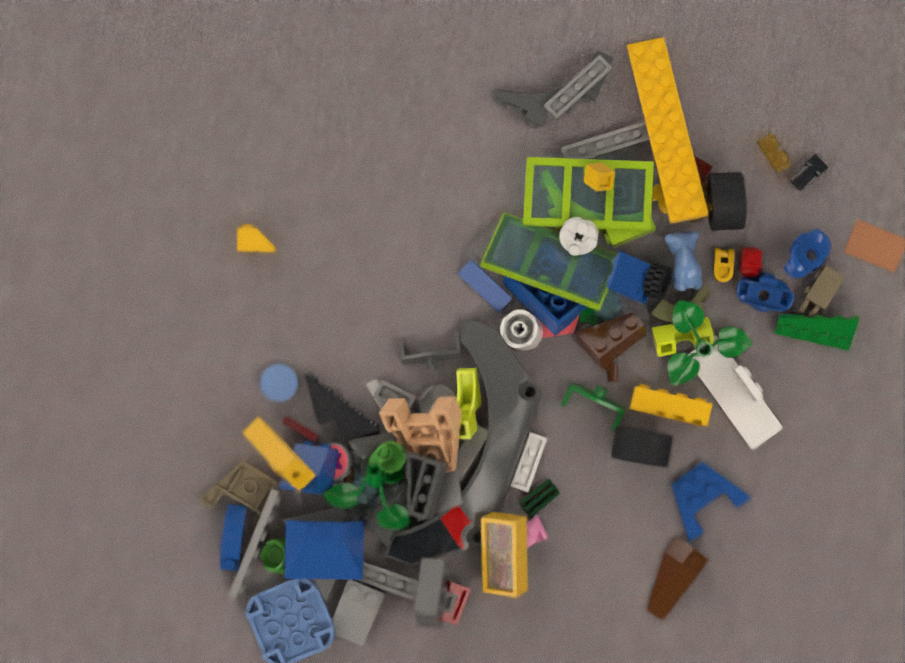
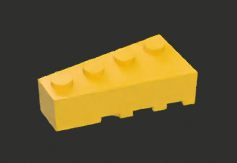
[629,384,713,427]

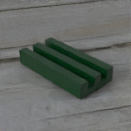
[519,478,561,517]

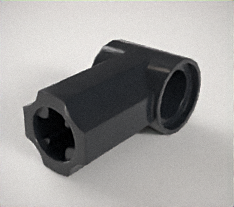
[790,153,829,192]

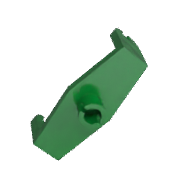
[560,382,626,432]

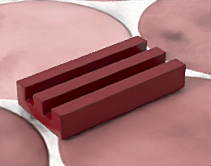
[282,416,319,442]

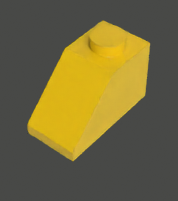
[237,224,277,253]

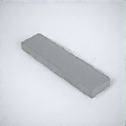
[543,54,613,120]

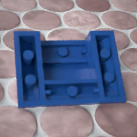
[285,520,364,580]

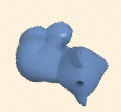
[665,231,703,291]

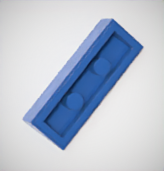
[458,259,512,313]

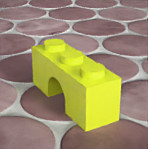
[652,317,714,357]

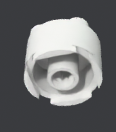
[500,310,543,351]

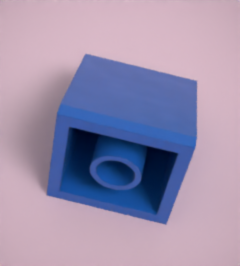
[279,441,338,495]

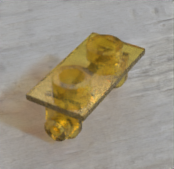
[757,133,792,174]

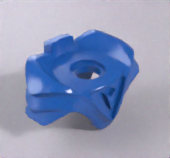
[783,229,831,278]
[736,272,794,312]

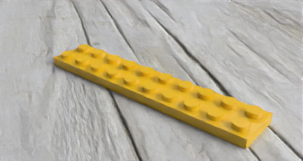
[627,37,708,224]

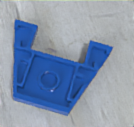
[671,462,751,542]

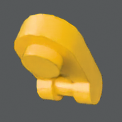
[713,248,735,283]

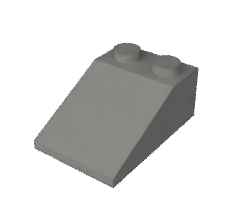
[332,579,385,646]

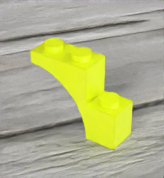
[456,368,482,439]

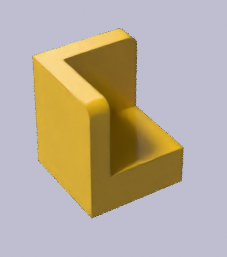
[584,163,615,191]

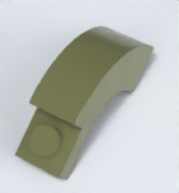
[649,284,711,323]

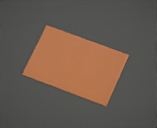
[844,219,905,273]

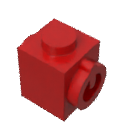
[739,246,762,277]

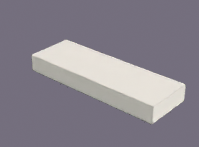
[510,432,548,492]

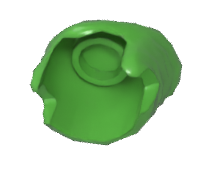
[369,440,406,473]
[259,538,286,575]

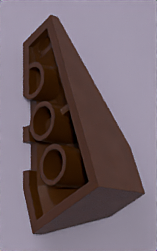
[647,536,709,621]

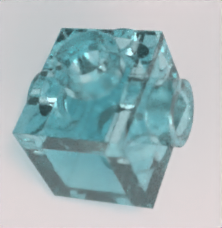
[594,289,622,320]
[350,476,377,504]

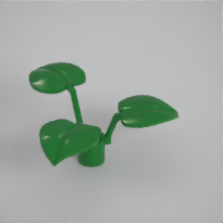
[667,300,753,386]
[323,464,409,529]

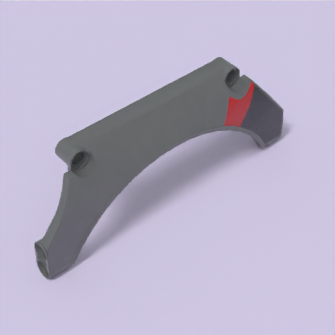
[381,318,542,566]

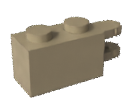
[798,265,846,317]

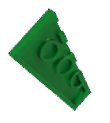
[774,314,860,351]

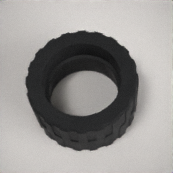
[707,172,747,231]
[611,426,673,468]

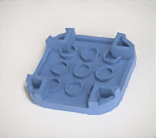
[245,579,336,663]

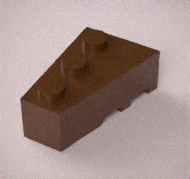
[575,312,646,369]

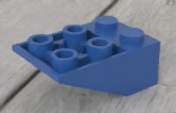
[607,251,651,305]

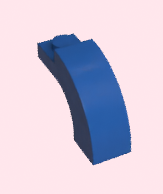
[220,504,247,571]

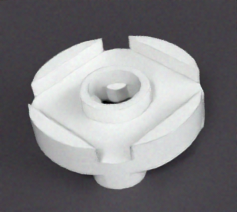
[560,217,599,256]

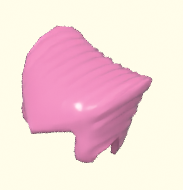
[527,514,547,550]

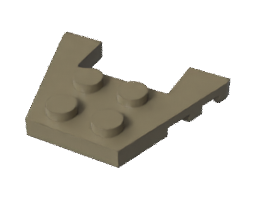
[198,460,277,534]

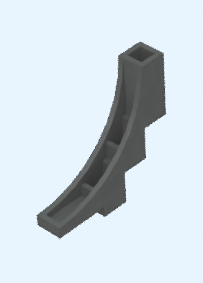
[493,50,614,129]

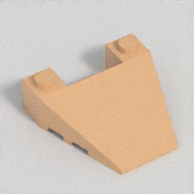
[379,397,462,473]

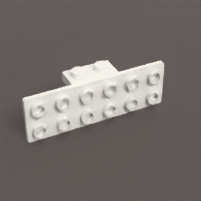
[688,335,783,450]

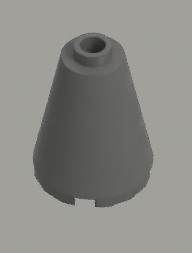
[346,432,397,476]

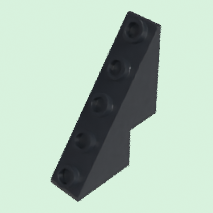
[304,372,380,441]

